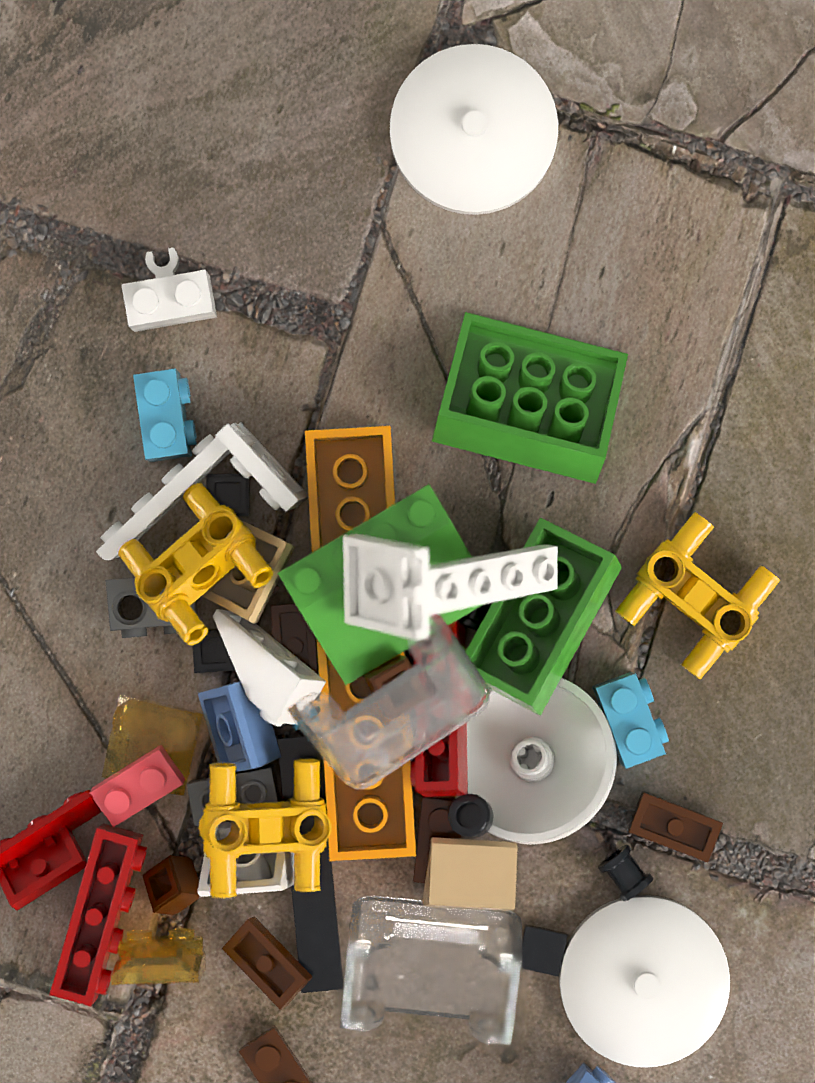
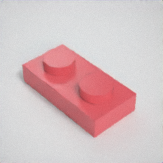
[90,745,185,827]

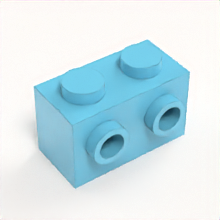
[133,369,197,462]
[592,672,669,769]

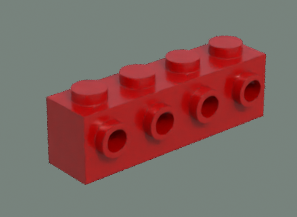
[409,620,468,798]
[49,823,148,1007]

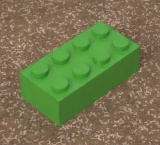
[457,517,622,716]

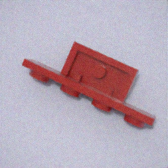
[0,790,102,911]

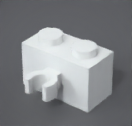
[121,248,217,332]

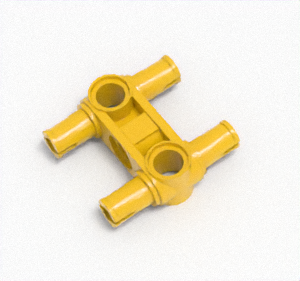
[118,483,274,645]
[615,512,780,680]
[199,759,332,898]

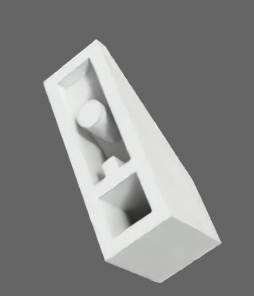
[213,609,326,726]

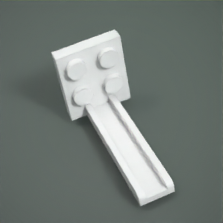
[96,422,309,561]
[343,534,557,640]

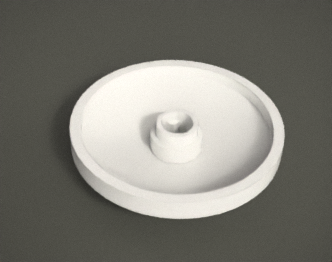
[390,44,558,215]
[455,678,617,844]
[559,895,730,1067]

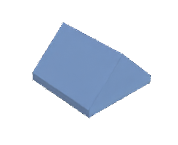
[197,681,281,772]

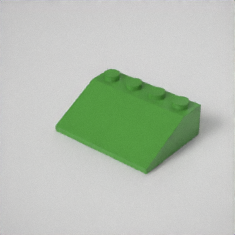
[432,312,628,484]
[278,484,483,685]

